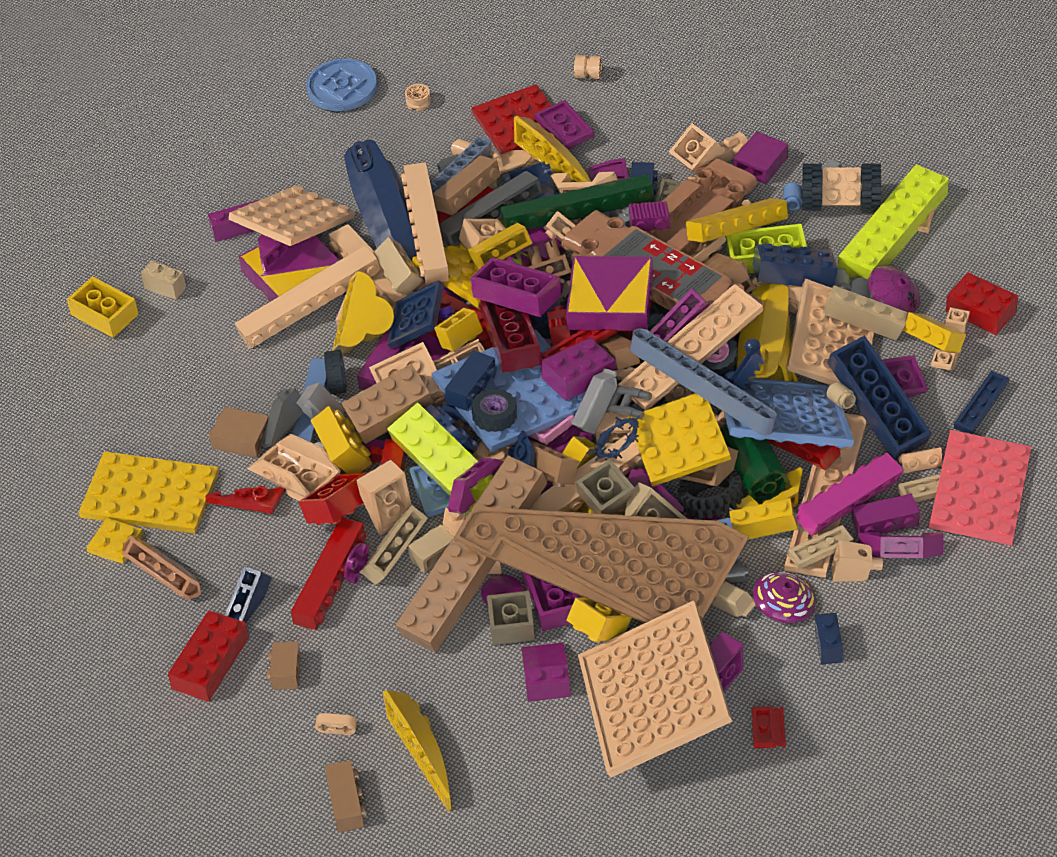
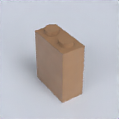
[209,407,269,458]

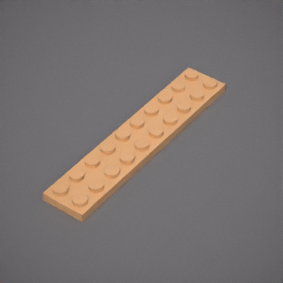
[784,413,867,578]

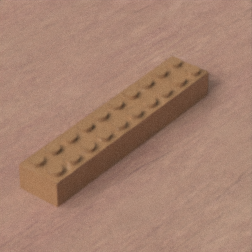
[396,456,547,653]

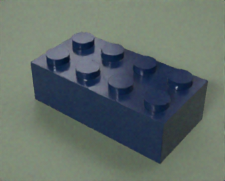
[752,243,838,288]

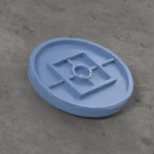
[306,58,378,111]

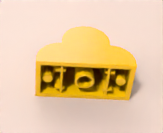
[332,271,394,354]

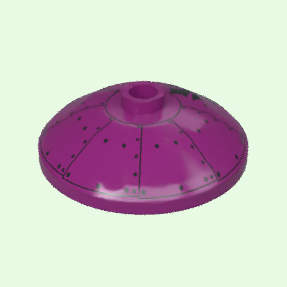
[868,266,920,315]

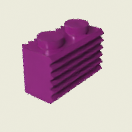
[629,201,670,231]

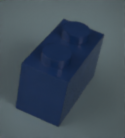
[815,613,843,665]

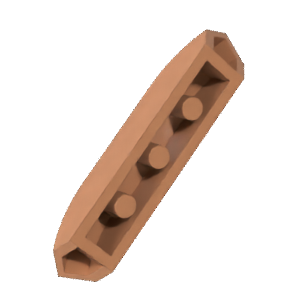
[122,535,201,600]

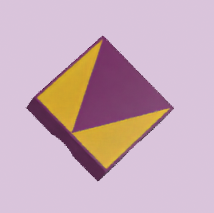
[239,236,340,302]
[566,256,654,331]

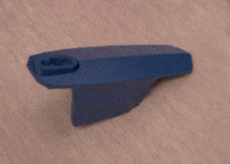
[344,139,418,261]

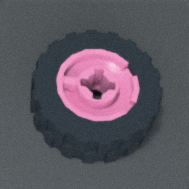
[702,338,738,376]

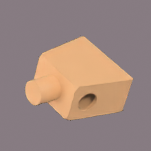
[831,540,883,582]

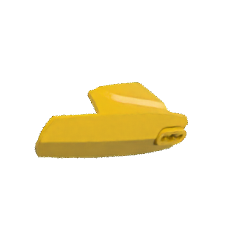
[736,283,792,381]

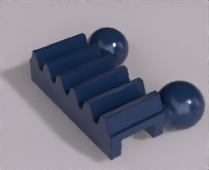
[723,338,765,390]

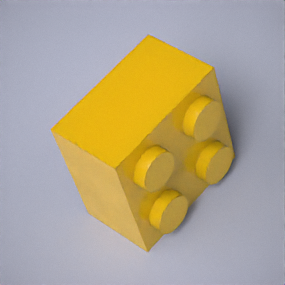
[566,597,632,643]

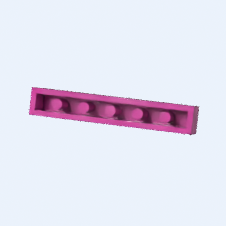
[795,453,904,536]

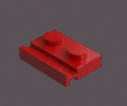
[751,706,786,749]

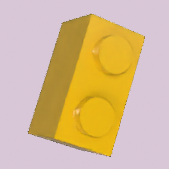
[435,308,483,351]

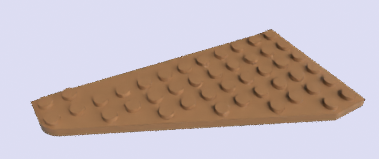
[454,507,749,623]

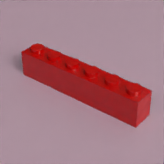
[291,518,367,630]

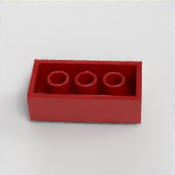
[168,610,249,702]

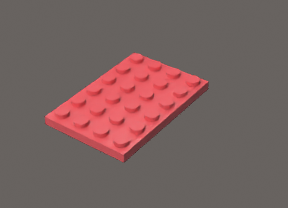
[929,430,1031,546]

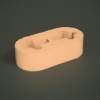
[315,713,357,735]

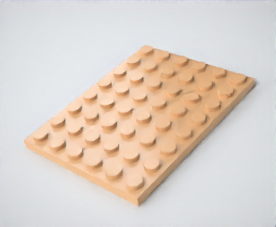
[578,600,733,778]

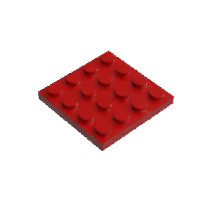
[471,84,552,154]

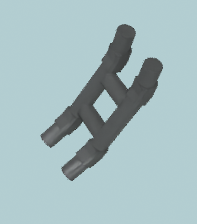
[606,385,652,419]

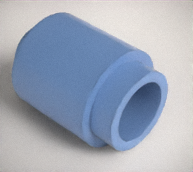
[783,183,802,211]

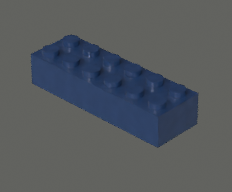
[827,335,932,460]

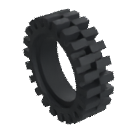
[678,470,744,519]

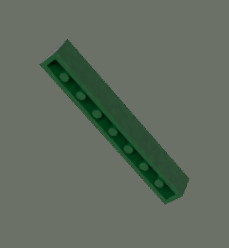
[500,174,655,230]

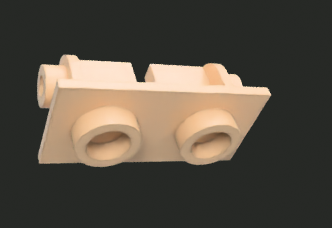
[898,447,943,474]

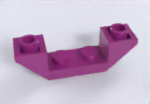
[447,458,504,514]
[858,532,944,558]

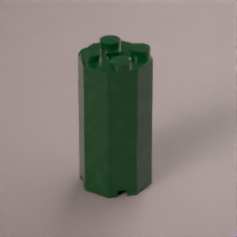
[720,424,790,502]

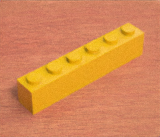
[686,198,788,242]

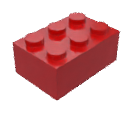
[946,272,1018,336]
[298,473,367,525]

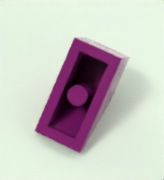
[258,234,290,272]

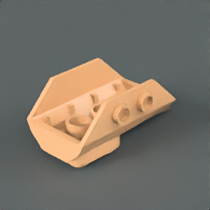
[247,434,341,501]

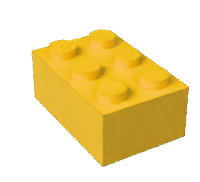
[67,276,139,338]
[310,406,372,474]

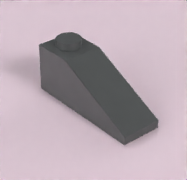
[261,388,304,448]

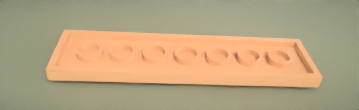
[618,284,763,411]

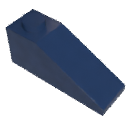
[225,566,272,623]

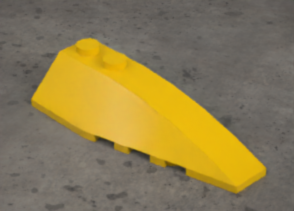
[514,116,591,182]
[382,690,452,811]

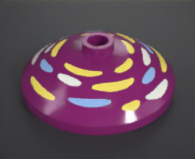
[753,572,816,623]

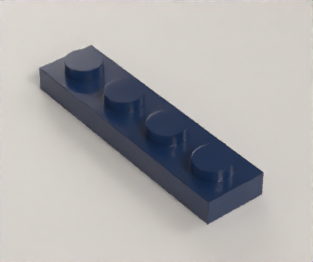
[954,371,1009,434]

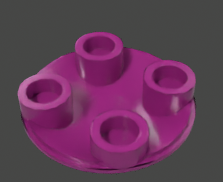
[344,543,369,584]
[481,575,523,605]

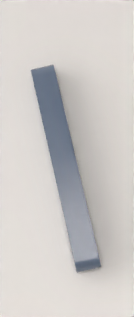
[630,328,777,435]

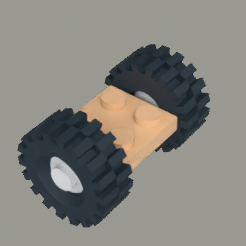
[802,163,881,211]

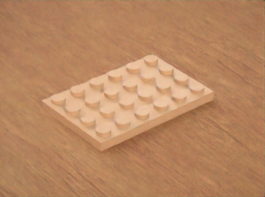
[229,185,355,246]
[787,279,874,385]

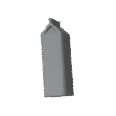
[571,368,617,435]

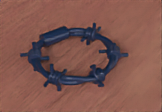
[594,416,640,461]

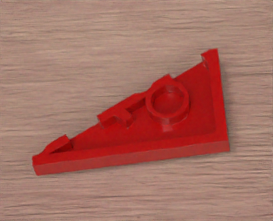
[205,486,286,514]

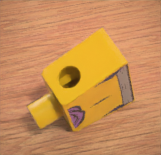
[563,436,598,469]

